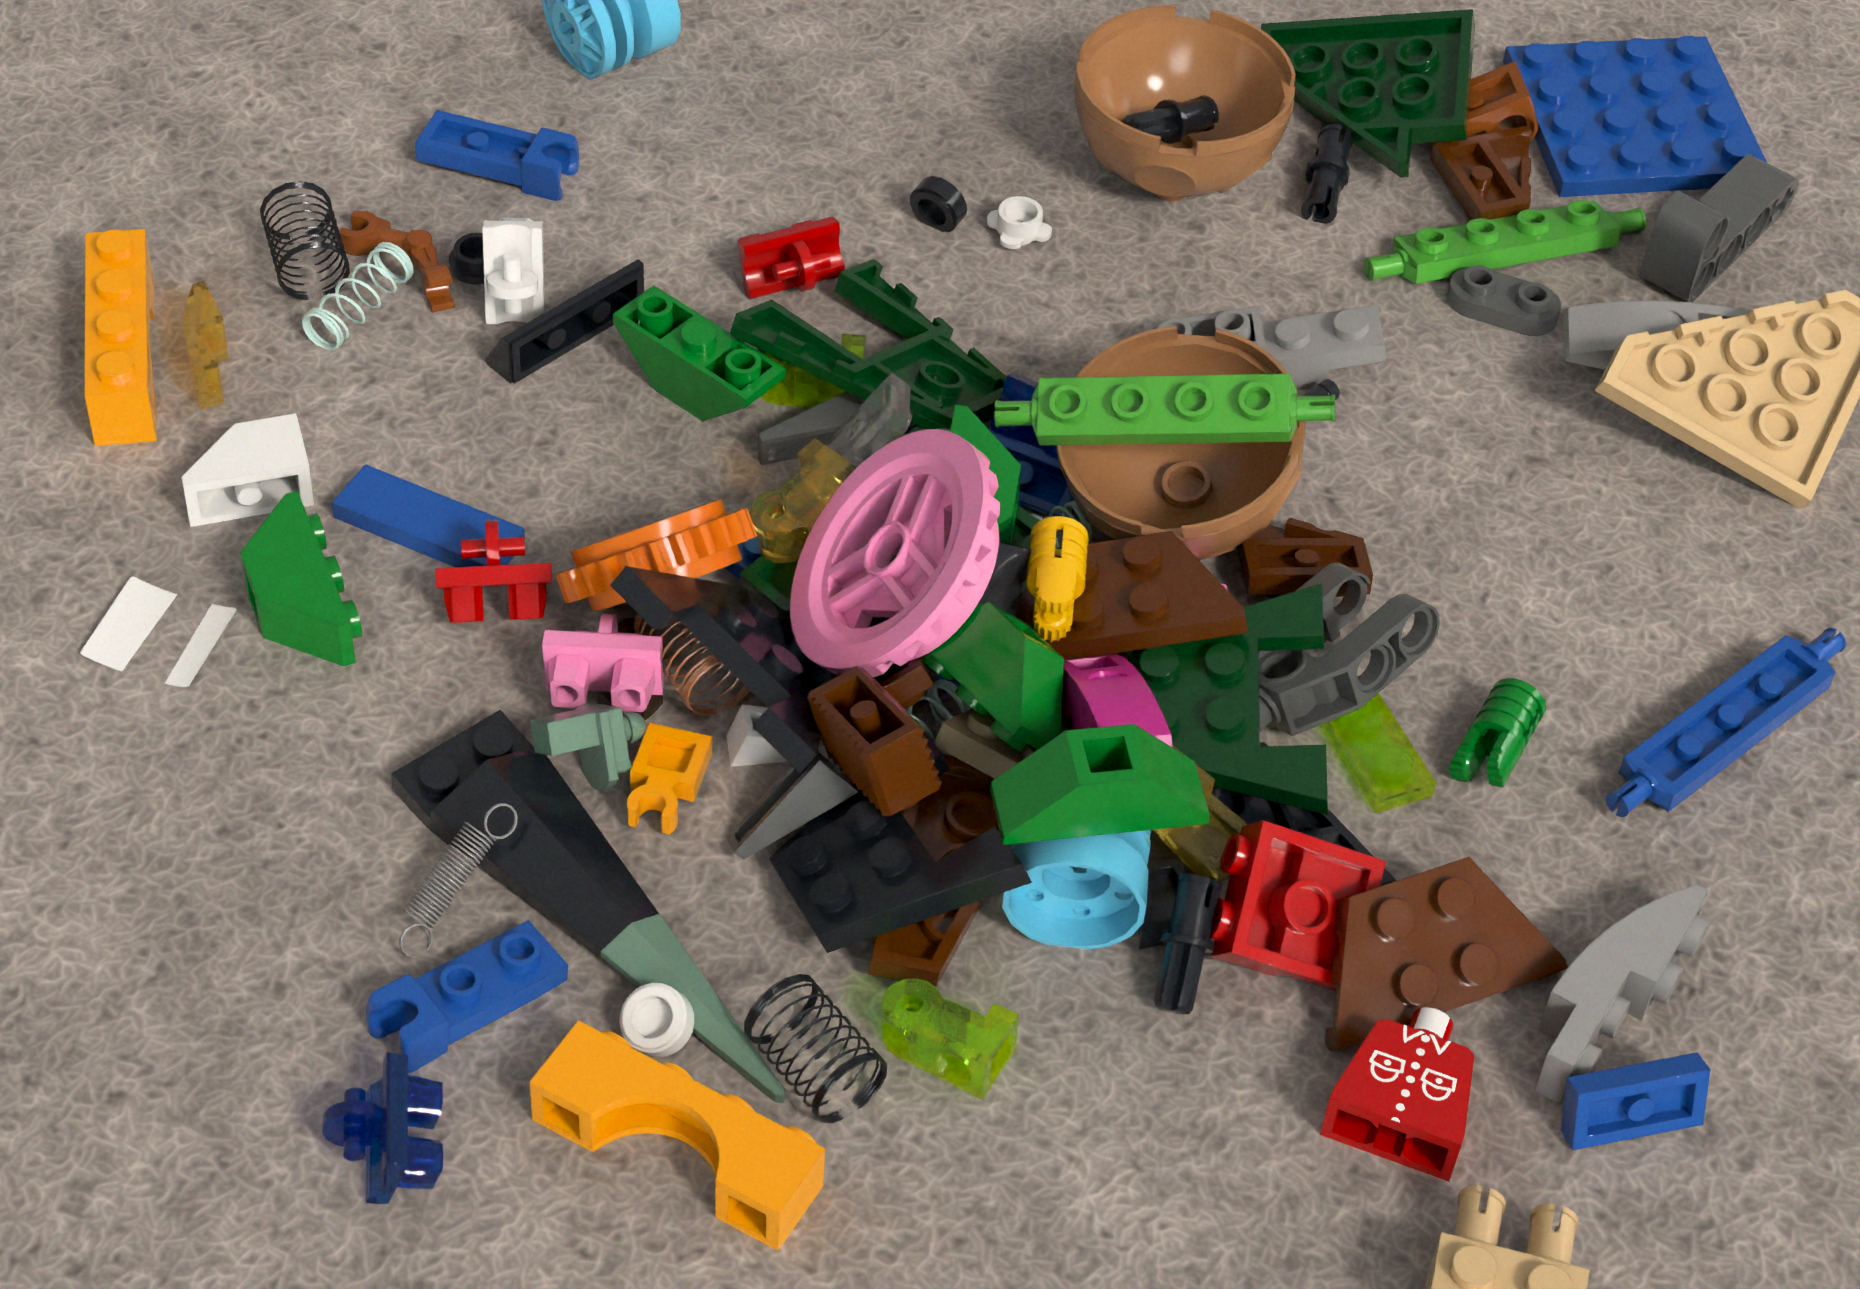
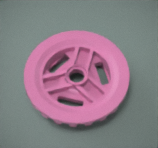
[790,429,1000,677]

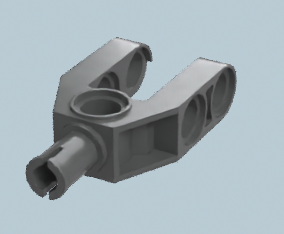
[1259,563,1440,736]

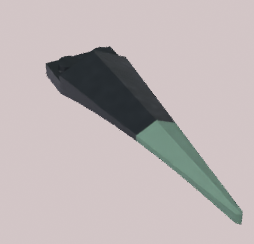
[391,710,785,1103]

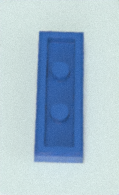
[332,464,525,567]

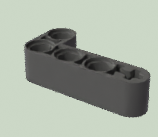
[1640,154,1799,302]

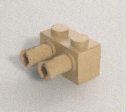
[1425,1185,1590,1289]

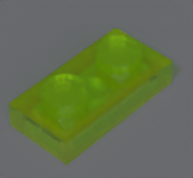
[1320,693,1437,814]

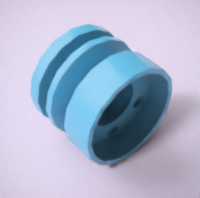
[542,0,681,79]
[1002,830,1151,949]

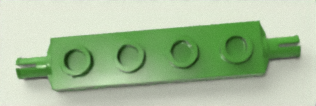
[1364,200,1646,284]
[994,374,1335,446]

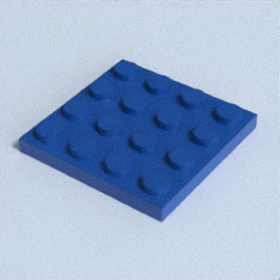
[1503,36,1767,197]

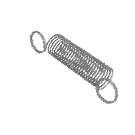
[399,803,518,958]

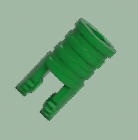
[1448,678,1546,787]

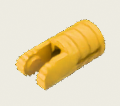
[1026,516,1088,643]

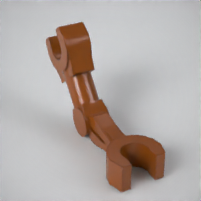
[339,211,455,313]

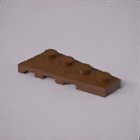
[868,754,1000,989]

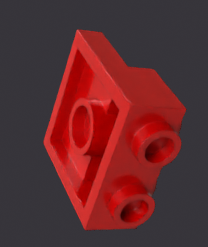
[1210,820,1386,991]

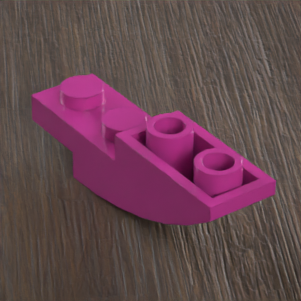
[1062,653,1173,748]

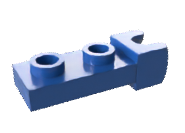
[415,110,579,201]
[366,920,568,1073]

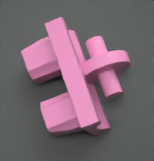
[542,613,665,712]

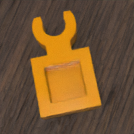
[627,723,712,835]

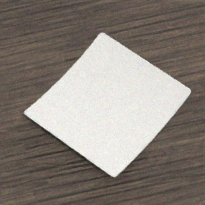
[80,577,237,687]

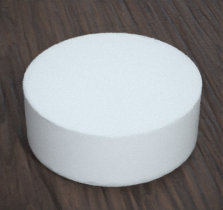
[619,983,694,1057]

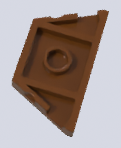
[1015,531,1248,659]
[1325,857,1568,1051]

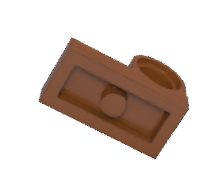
[1429,61,1538,150]

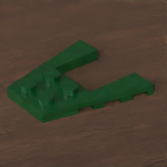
[730,259,1021,429]

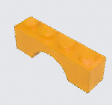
[84,229,157,446]
[530,1020,825,1251]

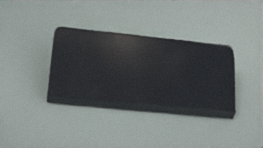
[485,259,644,384]

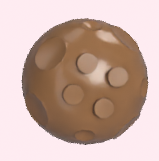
[1074,5,1296,201]
[1057,326,1306,560]

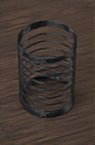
[260,181,350,300]
[744,974,888,1123]

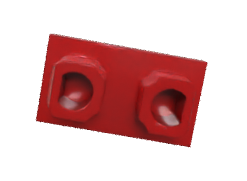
[737,216,845,299]
[435,520,553,623]

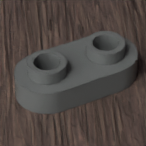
[1447,266,1561,336]

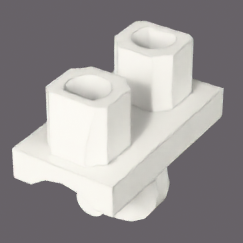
[482,217,545,324]

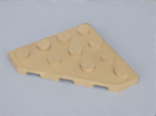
[1595,290,1860,509]

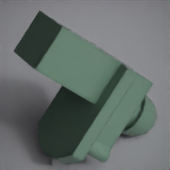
[530,703,647,791]

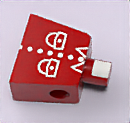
[1320,1007,1474,1182]

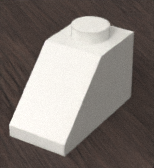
[181,413,314,527]

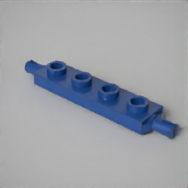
[1606,627,1846,817]

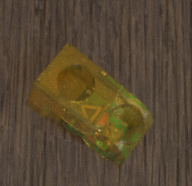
[749,438,857,563]

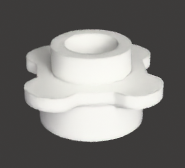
[987,196,1052,249]

